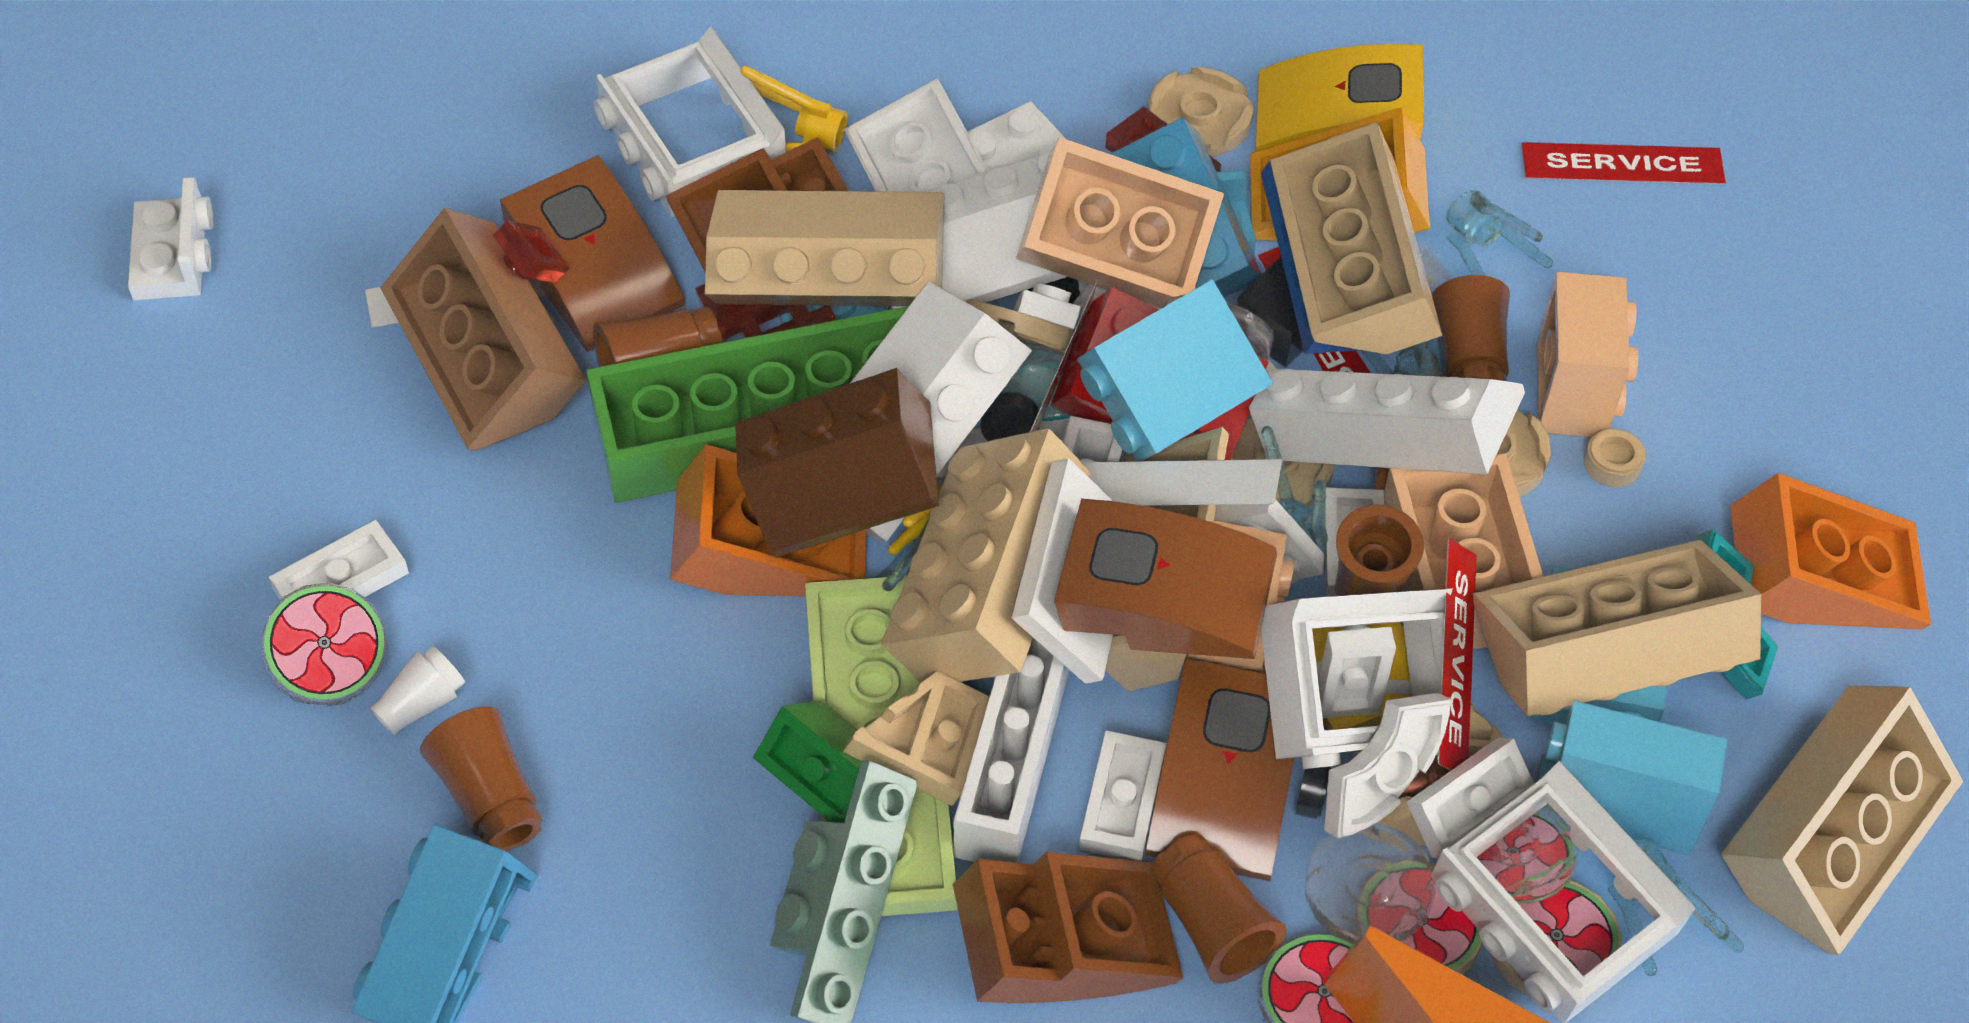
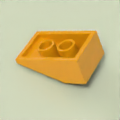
[1250,107,1430,241]

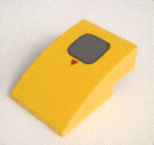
[1255,44,1424,152]

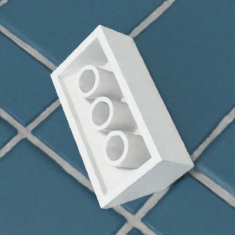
[891,150,1068,309]
[849,281,1032,541]
[1249,369,1525,474]

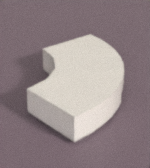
[1324,693,1452,838]

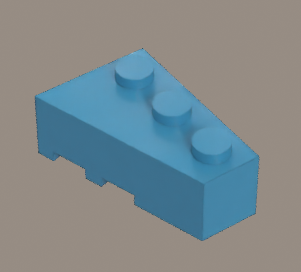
[1110,117,1262,298]
[351,824,538,1023]

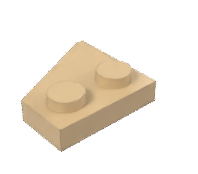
[843,670,990,806]

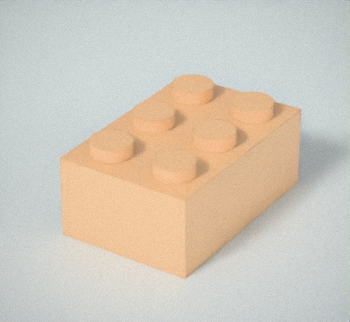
[1016,137,1224,308]
[1383,454,1544,649]

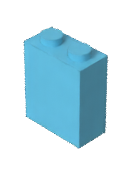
[1077,279,1273,461]
[1535,701,1728,855]

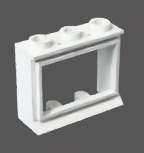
[593,26,786,218]
[1261,589,1453,769]
[1431,761,1696,1023]

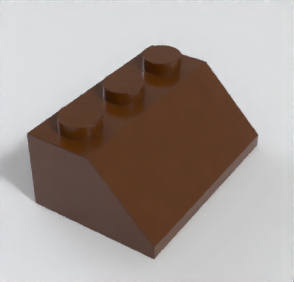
[735,368,939,558]

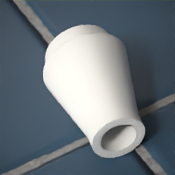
[370,646,465,736]

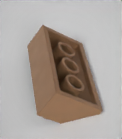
[380,207,587,451]

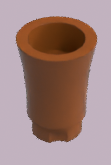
[1432,275,1510,382]
[593,306,723,367]
[1335,504,1424,625]
[420,707,542,852]
[1152,834,1286,984]

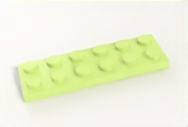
[805,576,958,916]

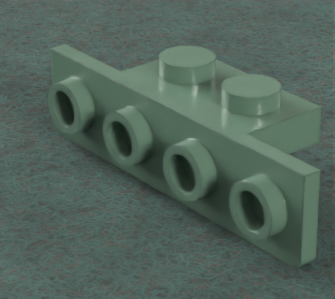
[770,760,917,1023]

